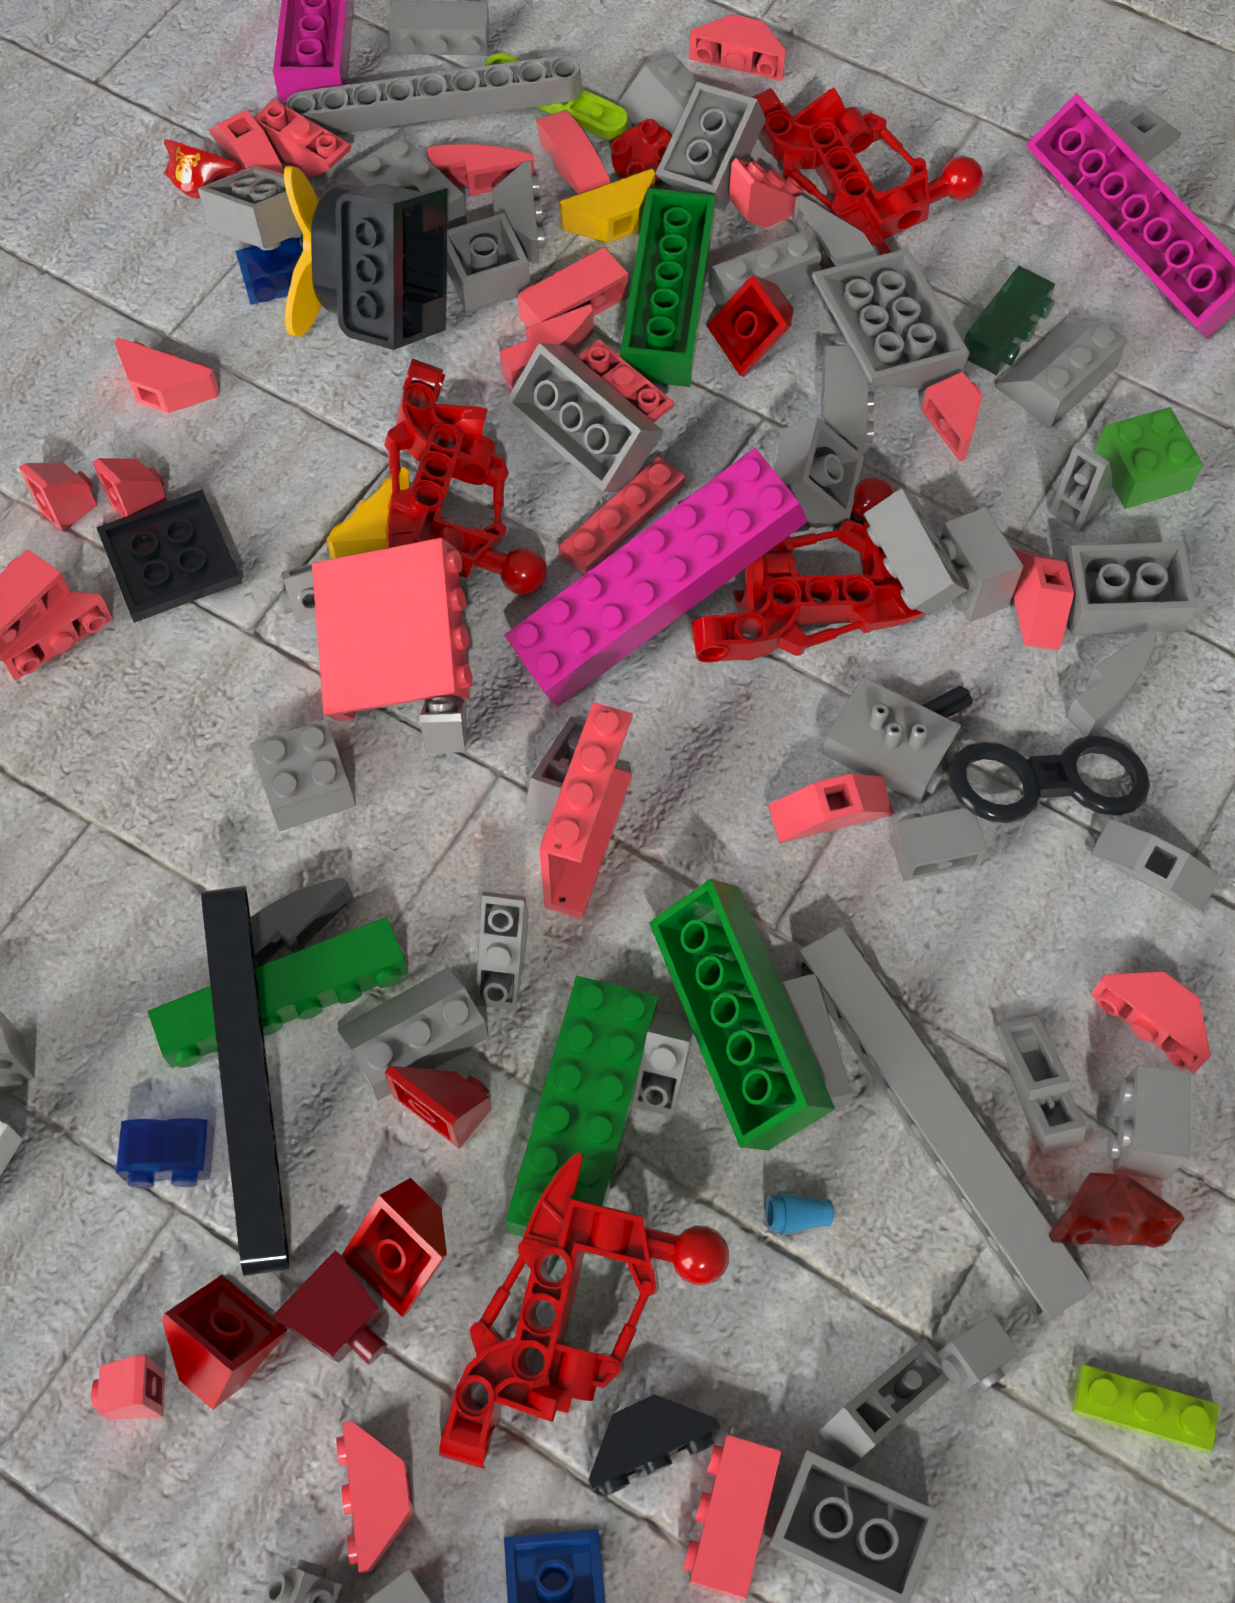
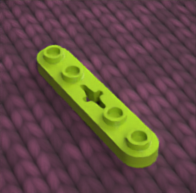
[484,53,628,140]

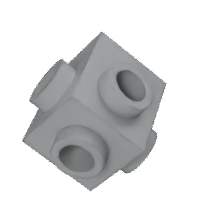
[279,562,316,625]
[264,1559,342,1603]

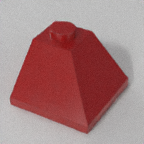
[706,275,794,377]
[384,1066,492,1149]
[341,1177,447,1317]
[161,1274,287,1410]

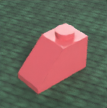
[921,372,982,462]
[92,458,168,517]
[19,463,97,532]
[91,1355,165,1420]

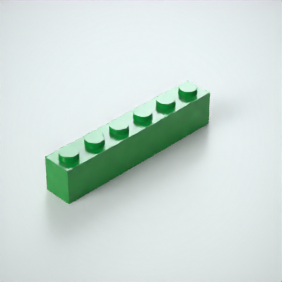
[147,916,408,1069]

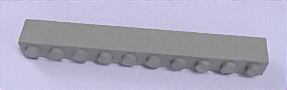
[796,926,1094,1326]

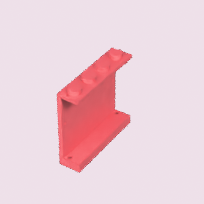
[312,538,473,722]
[539,702,633,919]

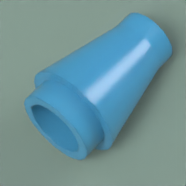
[765,1191,833,1236]

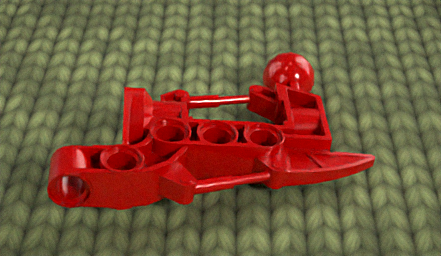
[751,87,984,255]
[384,358,547,595]
[691,477,927,663]
[439,1153,729,1469]

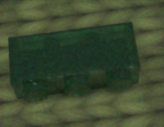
[964,265,1056,376]

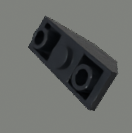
[588,1394,721,1496]

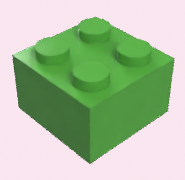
[1094,407,1203,509]

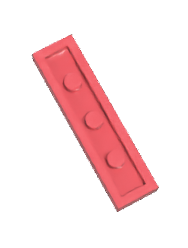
[558,456,686,575]

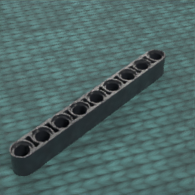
[201,886,289,1276]

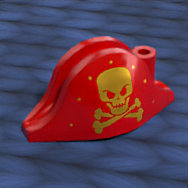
[164,139,241,199]

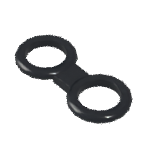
[948,735,1151,823]

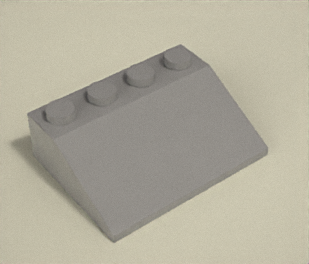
[812,248,970,389]

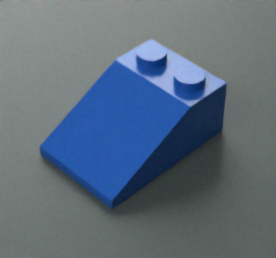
[504,1529,605,1603]

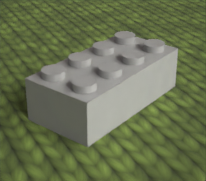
[504,343,663,492]

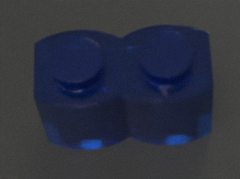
[116,1118,214,1188]

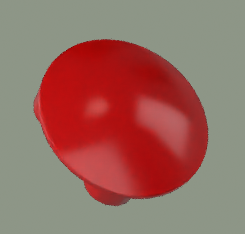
[610,119,672,181]

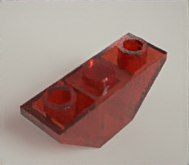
[1049,1173,1185,1248]

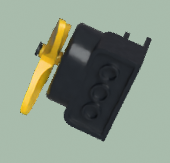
[284,165,448,350]

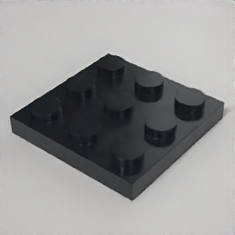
[96,489,242,623]

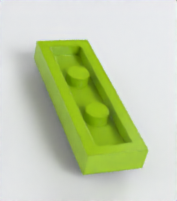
[1071,1364,1220,1453]

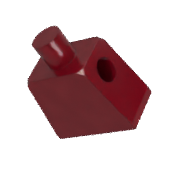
[274,1250,388,1365]

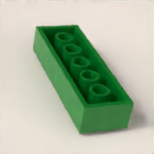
[620,188,716,387]
[649,879,836,1151]
[505,975,658,1256]

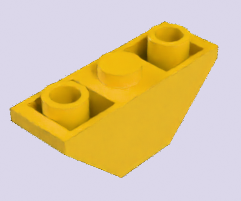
[559,169,655,243]
[326,467,411,559]

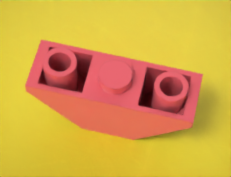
[689,14,786,81]
[254,99,351,179]
[208,110,284,174]
[729,158,804,228]
[114,337,220,413]
[577,339,674,422]
[1012,548,1074,650]
[2,591,113,680]
[768,773,894,844]
[1090,971,1211,1074]
[336,1421,415,1575]

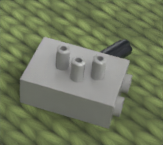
[822,676,973,804]

